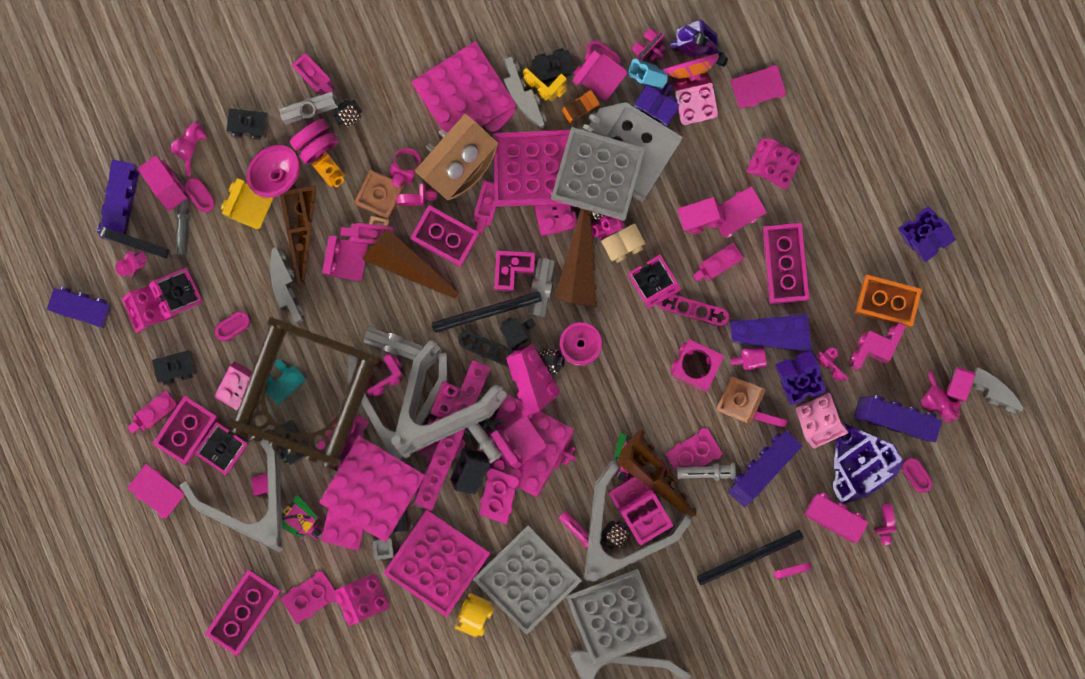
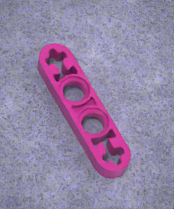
[657,294,729,326]

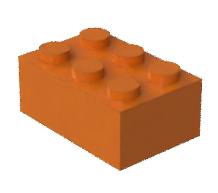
[854,274,922,328]

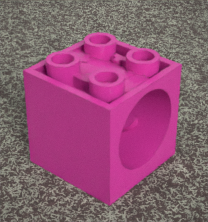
[670,339,724,393]

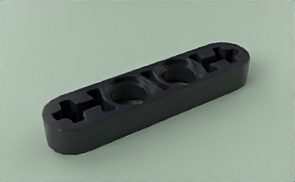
[98,227,170,259]
[458,332,514,368]

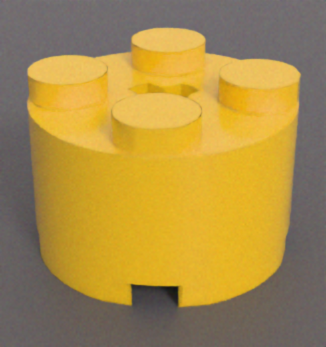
[454,593,494,637]

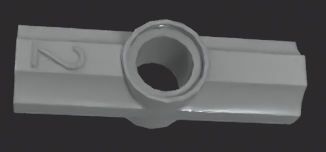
[280,91,339,125]
[529,258,555,318]
[363,327,423,360]

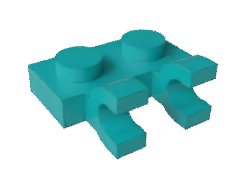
[265,359,306,405]

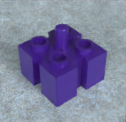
[634,83,679,128]
[898,206,956,262]
[775,350,826,406]

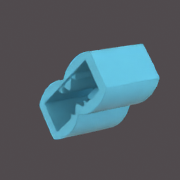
[628,59,668,89]

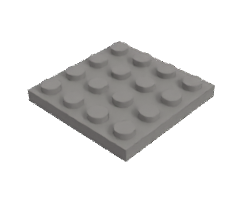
[551,127,645,221]
[473,526,582,635]
[566,569,666,666]

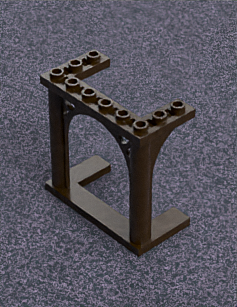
[229,317,383,471]

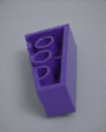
[97,159,139,242]
[730,314,812,353]
[853,395,942,442]
[728,431,803,508]

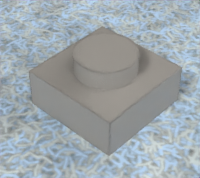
[372,538,394,560]

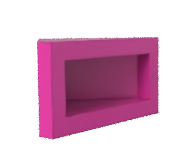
[945,367,976,402]

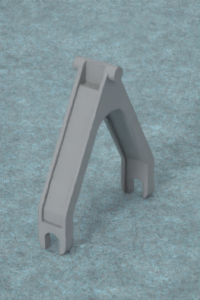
[392,340,507,458]
[348,353,447,461]
[180,439,284,552]
[584,461,693,581]
[570,650,692,679]

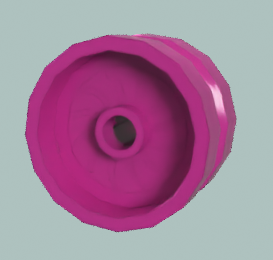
[290,119,339,165]
[560,322,602,366]

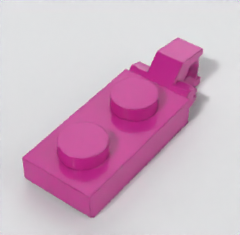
[291,53,337,96]
[473,180,496,235]
[340,223,394,245]
[692,243,744,282]
[127,391,178,434]

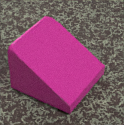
[251,473,268,496]

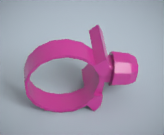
[389,148,421,188]
[397,184,437,206]
[874,503,896,545]

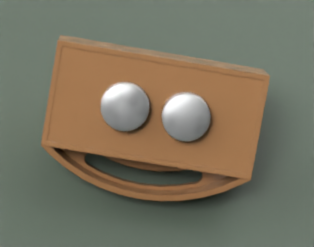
[415,114,498,201]

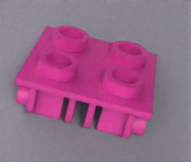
[816,347,848,382]

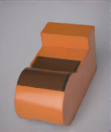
[562,90,600,123]

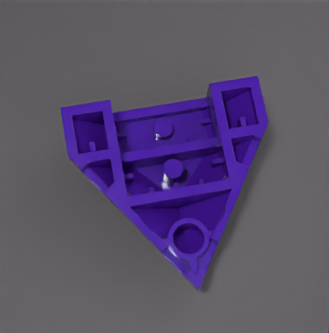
[833,423,904,504]

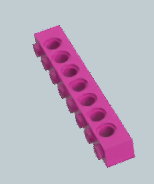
[413,360,491,511]

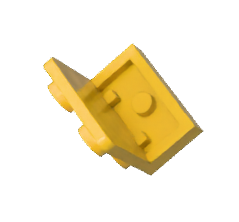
[523,68,567,102]
[221,178,273,230]

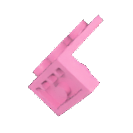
[796,393,848,449]

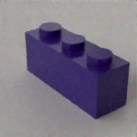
[47,286,111,328]

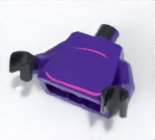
[670,20,728,67]

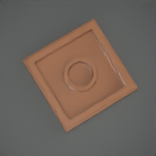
[354,169,404,220]
[716,376,766,425]

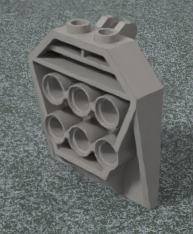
[582,102,683,203]

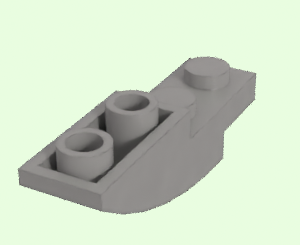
[504,56,547,129]
[270,247,305,324]
[952,367,1024,414]

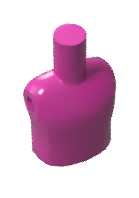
[730,347,767,371]

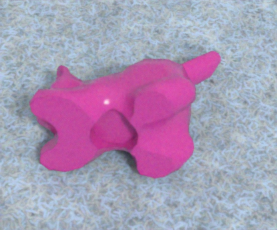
[170,121,209,177]
[921,370,962,423]

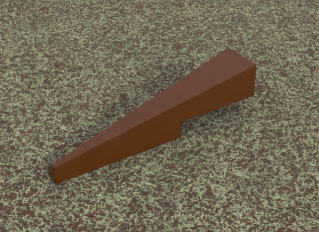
[280,185,316,286]
[554,208,597,307]
[362,229,459,299]
[618,429,697,517]

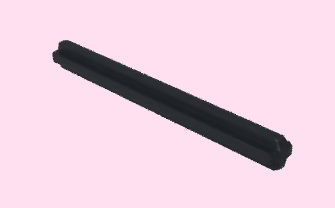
[432,291,542,332]
[696,530,804,585]

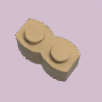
[601,224,646,263]

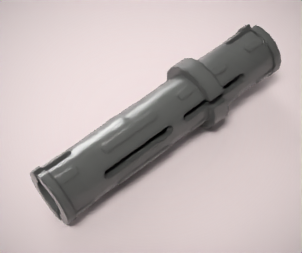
[175,198,191,256]

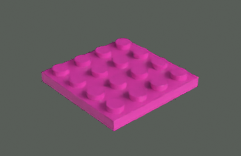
[411,41,516,133]
[494,130,570,207]
[477,394,575,498]
[319,436,426,543]
[383,510,490,617]

